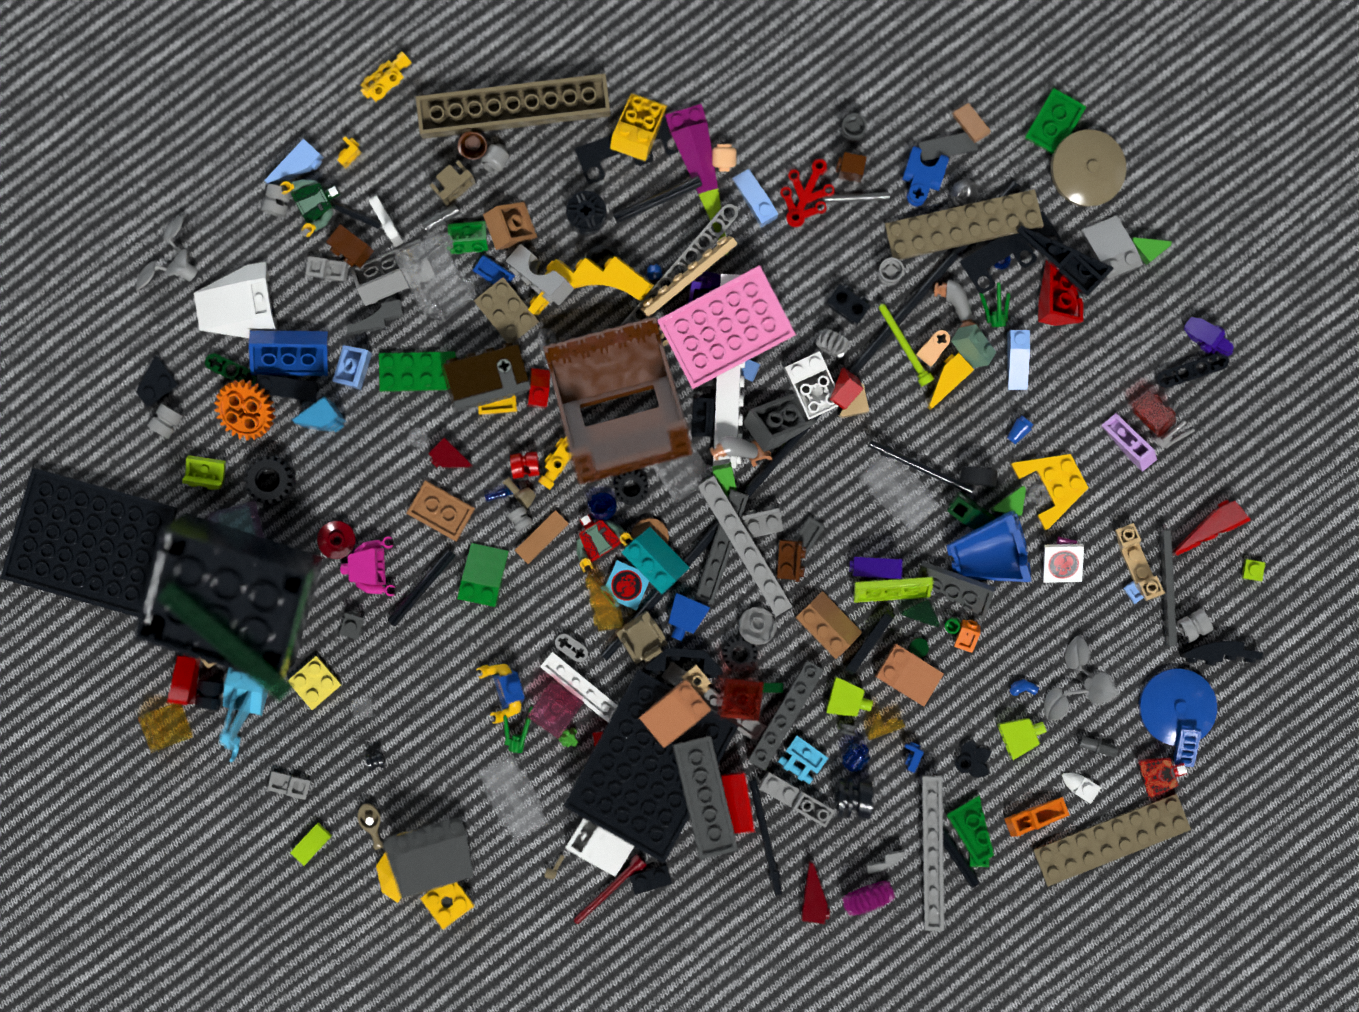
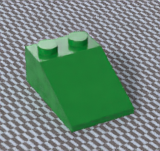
[457,543,509,607]

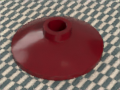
[317,521,356,559]

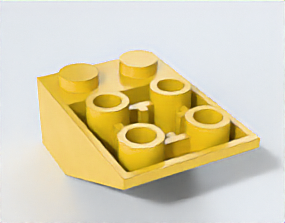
[610,93,667,161]

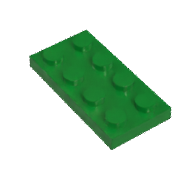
[379,352,456,392]

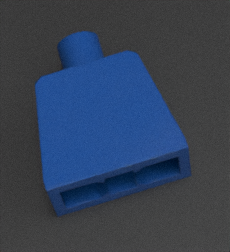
[669,593,710,641]

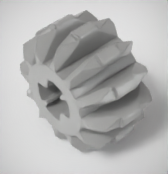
[816,329,850,358]

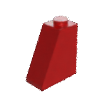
[167,654,200,705]

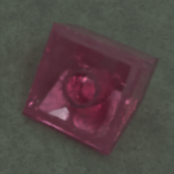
[527,680,584,739]

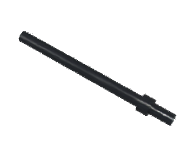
[868,440,974,494]
[749,780,782,895]

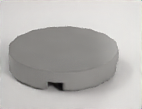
[738,607,777,645]

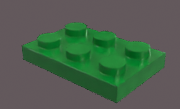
[1024,88,1086,154]

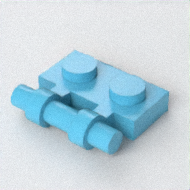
[778,735,828,784]

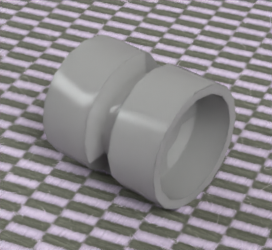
[261,184,292,217]
[877,257,904,286]
[147,403,183,439]
[1177,609,1213,643]

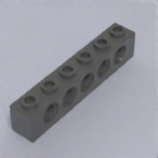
[748,660,824,770]

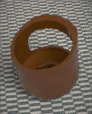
[458,130,487,160]

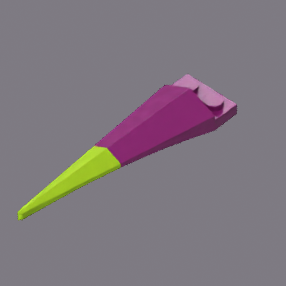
[665,104,728,255]

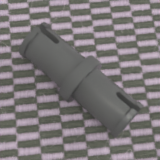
[422,203,461,232]

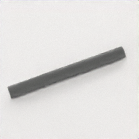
[813,192,890,203]

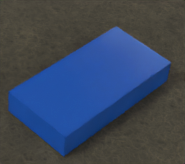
[472,255,515,285]

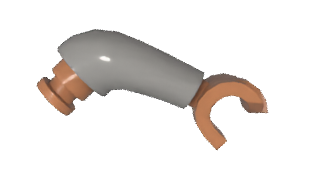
[934,280,980,329]
[710,436,772,467]

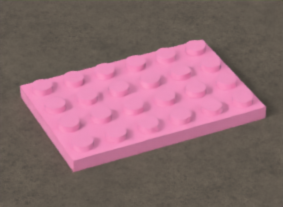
[657,266,796,389]

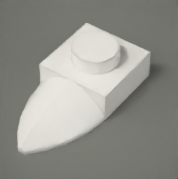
[1062,773,1101,804]

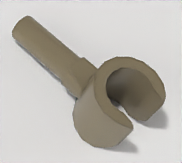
[545,855,565,880]

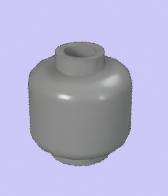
[481,143,509,173]

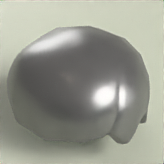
[951,179,980,207]

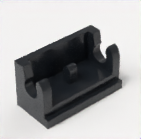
[691,398,715,438]

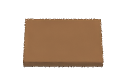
[406,480,476,542]

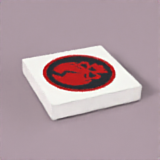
[1043,544,1084,583]

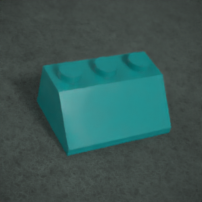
[622,527,690,595]

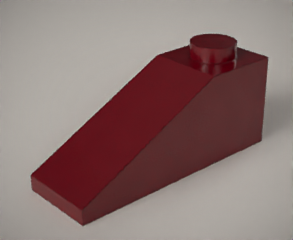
[801,861,830,924]

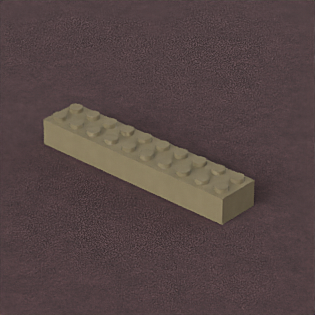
[415,73,611,139]

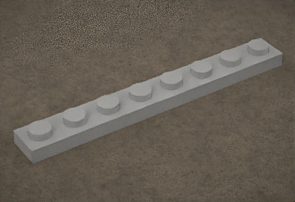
[697,476,792,617]
[922,775,944,931]

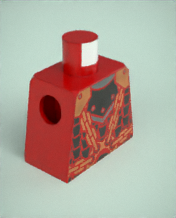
[1139,757,1187,798]

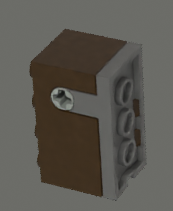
[441,342,531,413]

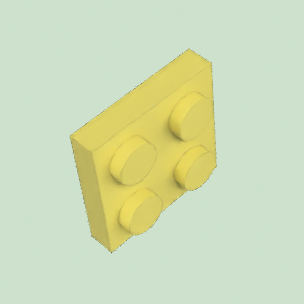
[287,656,342,710]

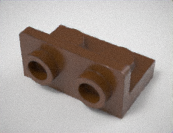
[777,539,806,582]

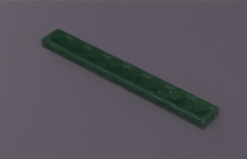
[157,582,294,702]

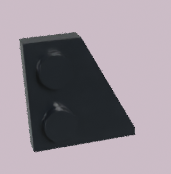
[136,356,180,408]

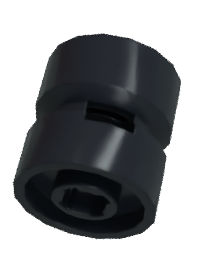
[194,680,224,710]

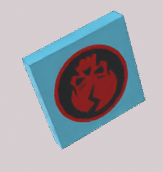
[602,560,649,611]

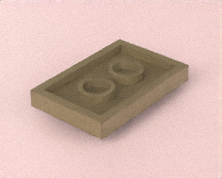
[474,277,539,343]

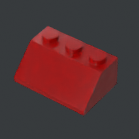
[721,771,755,834]

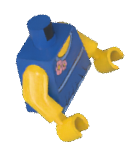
[476,664,525,724]

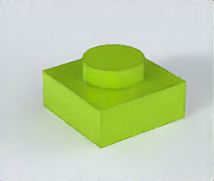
[1242,559,1265,582]

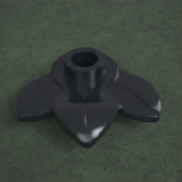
[955,740,991,778]

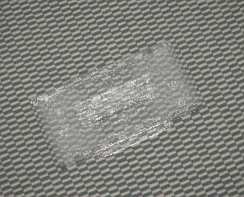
[859,455,940,532]
[478,755,549,842]

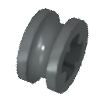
[839,723,857,736]

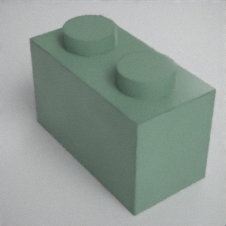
[951,324,996,368]

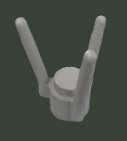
[1152,403,1195,450]

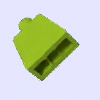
[825,677,873,716]
[997,718,1047,760]

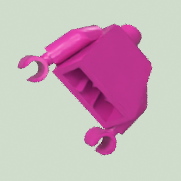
[340,537,395,596]

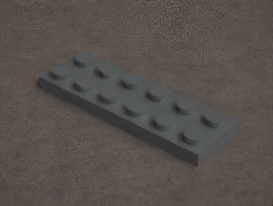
[672,736,738,860]

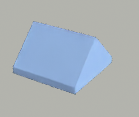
[332,345,372,390]

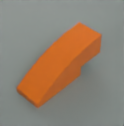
[1004,797,1069,837]

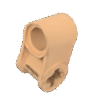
[916,330,950,367]

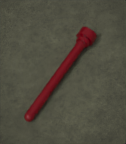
[574,854,647,924]

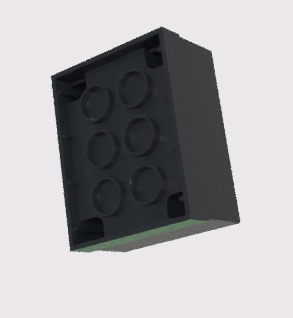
[134,513,324,685]

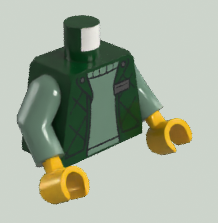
[279,179,341,237]

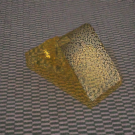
[866,711,905,740]

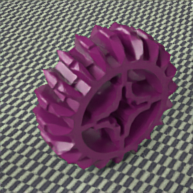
[842,881,895,916]

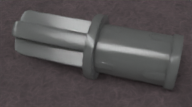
[1078,735,1118,757]

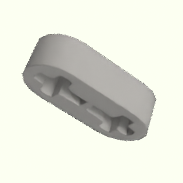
[555,634,588,662]

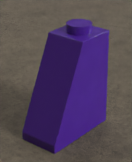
[849,557,903,580]

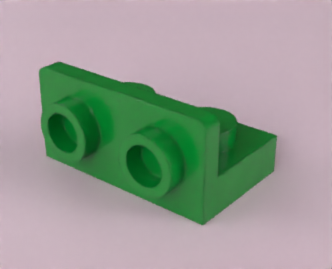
[448,221,488,254]

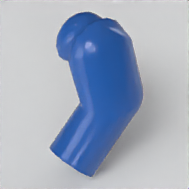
[1010,679,1039,696]

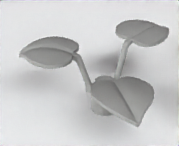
[136,214,198,292]
[1044,636,1120,721]

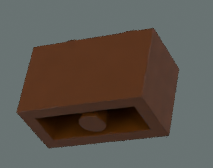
[835,152,867,183]
[326,224,374,268]

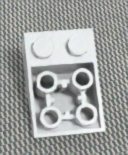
[783,351,838,420]
[566,818,634,877]

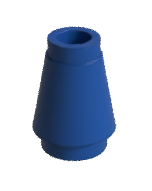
[1007,416,1034,444]

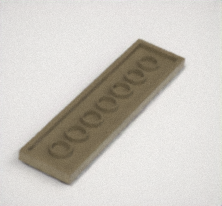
[885,189,1044,260]
[1033,793,1191,886]

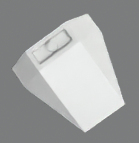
[194,262,278,338]

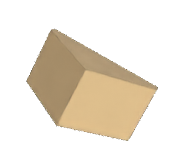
[839,383,869,418]

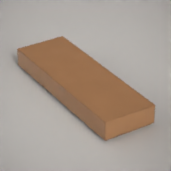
[515,510,569,564]

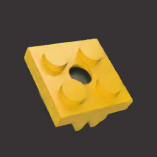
[420,882,475,929]

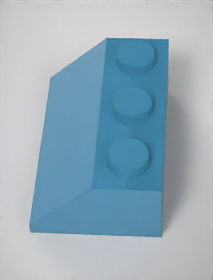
[292,397,346,432]

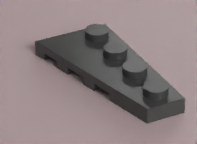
[917,562,996,621]

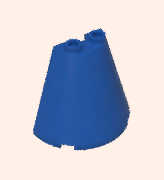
[947,510,1032,582]

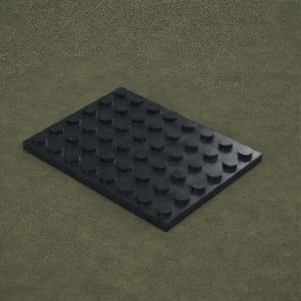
[0,468,178,618]
[562,670,738,863]

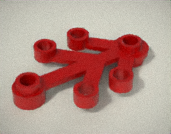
[780,159,835,228]

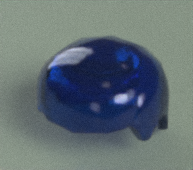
[587,492,617,521]

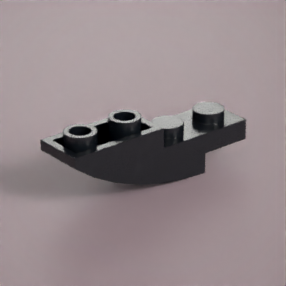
[1180,641,1263,666]

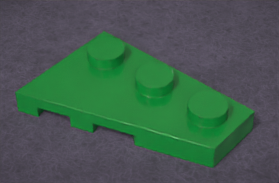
[946,795,994,866]

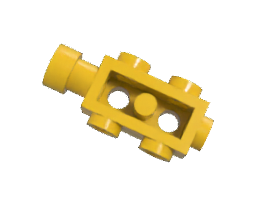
[360,51,412,102]
[538,437,571,490]

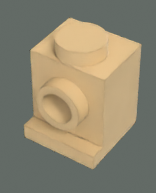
[682,665,711,696]

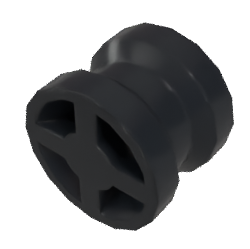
[365,749,386,771]

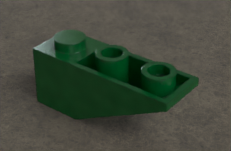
[947,491,997,530]

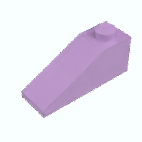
[1101,413,1157,472]

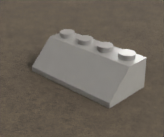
[350,239,436,306]

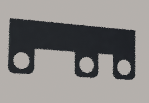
[574,115,679,184]
[959,211,1063,294]

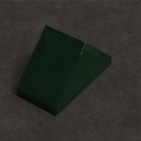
[900,599,940,628]

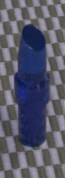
[484,486,520,502]

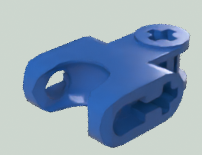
[902,146,949,207]

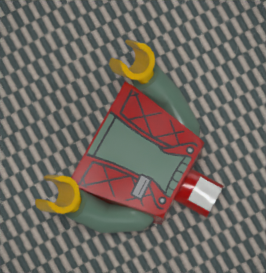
[576,514,634,572]

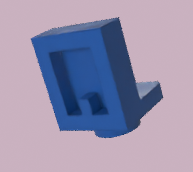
[903,742,924,773]

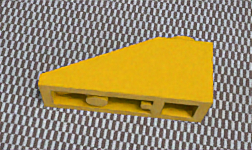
[928,353,974,410]

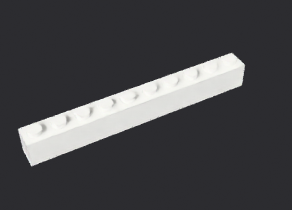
[713,274,745,468]

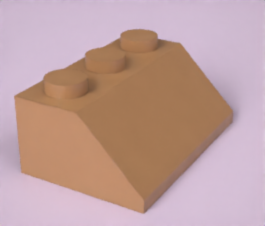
[795,591,862,659]

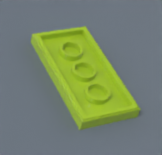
[853,577,933,603]

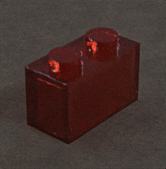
[1131,391,1176,438]

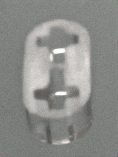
[538,329,556,365]

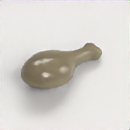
[358,803,383,850]

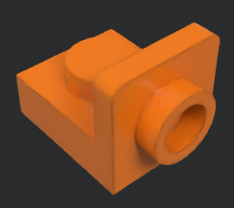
[954,619,981,653]

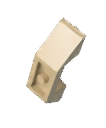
[1115,523,1165,601]

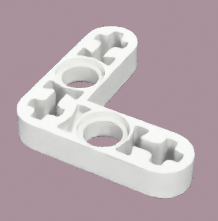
[368,195,404,247]

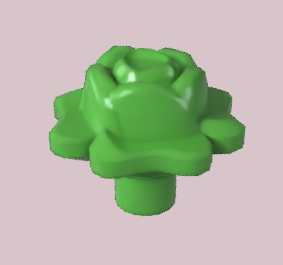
[558,728,578,747]

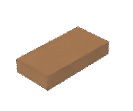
[952,103,991,143]

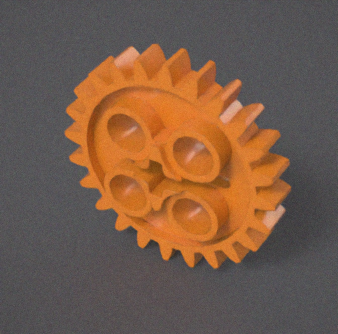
[214,379,276,441]

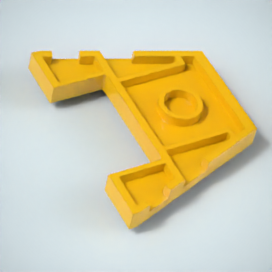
[1010,454,1088,530]

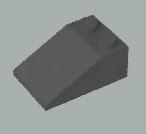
[743,393,816,452]

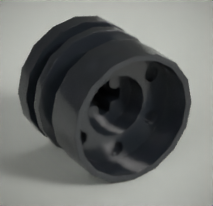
[566,191,607,236]
[834,777,873,820]

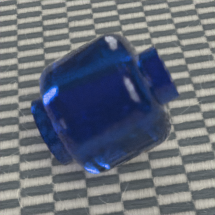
[842,743,870,772]

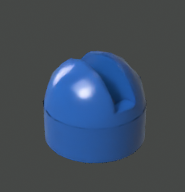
[647,264,662,280]

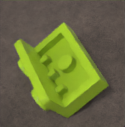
[182,455,226,490]

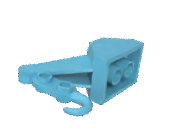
[220,669,271,762]

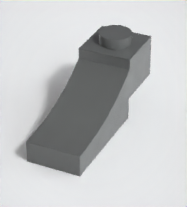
[346,298,405,336]

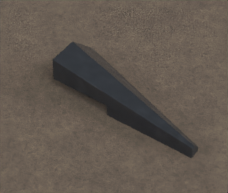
[1017,226,1114,298]

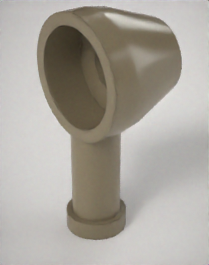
[502,477,536,509]

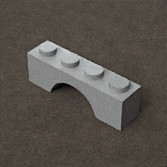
[505,244,574,306]

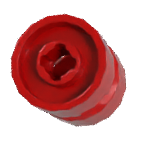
[510,451,540,479]

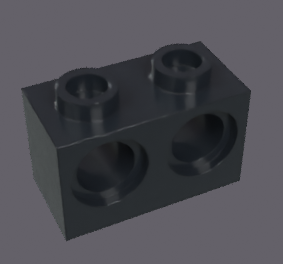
[825,284,871,327]

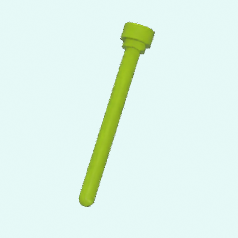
[879,304,934,387]

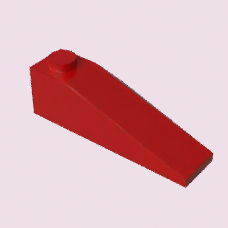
[1038,260,1083,326]
[1172,499,1251,556]

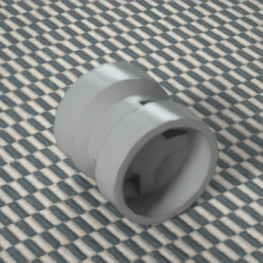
[507,506,533,532]

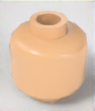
[712,144,737,172]

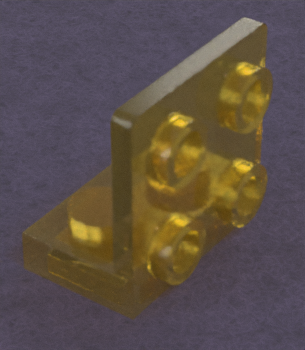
[138,704,193,753]

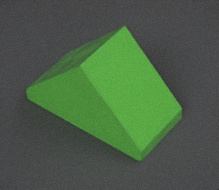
[1131,237,1172,265]
[990,486,1026,516]

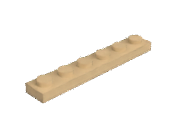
[640,236,738,317]

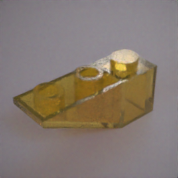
[585,571,624,631]

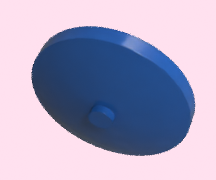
[1139,669,1217,746]

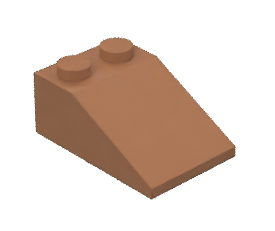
[874,644,944,706]
[639,680,711,748]

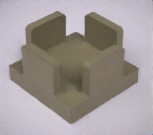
[430,160,476,207]
[615,611,668,664]

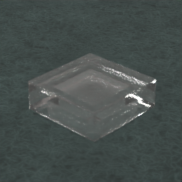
[352,697,374,719]

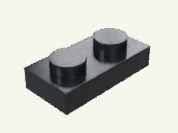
[629,864,672,895]

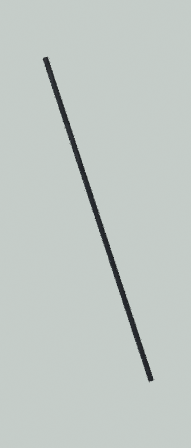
[600,181,1020,661]

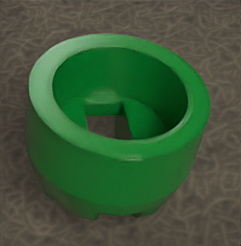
[945,617,961,634]

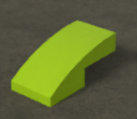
[290,822,332,866]

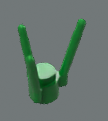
[979,282,1010,327]
[503,707,533,753]

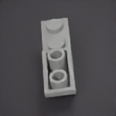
[758,771,835,828]

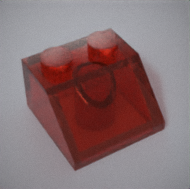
[717,678,764,721]

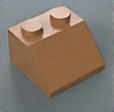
[483,202,537,250]

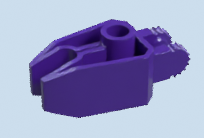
[1184,317,1234,357]

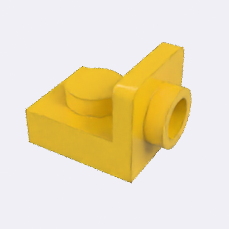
[337,136,361,169]

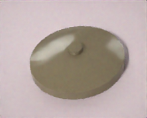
[1051,129,1126,207]

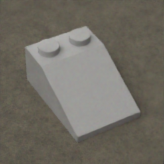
[1081,215,1143,283]

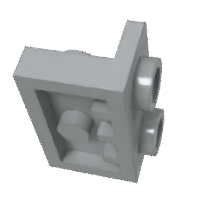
[742,505,784,538]

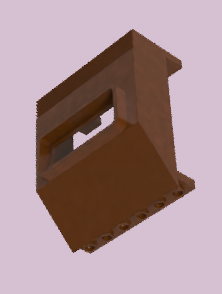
[543,317,693,485]

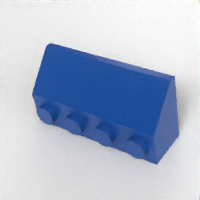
[249,330,328,376]

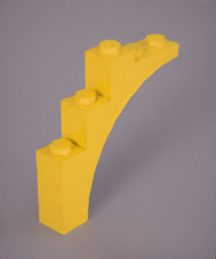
[528,256,654,315]

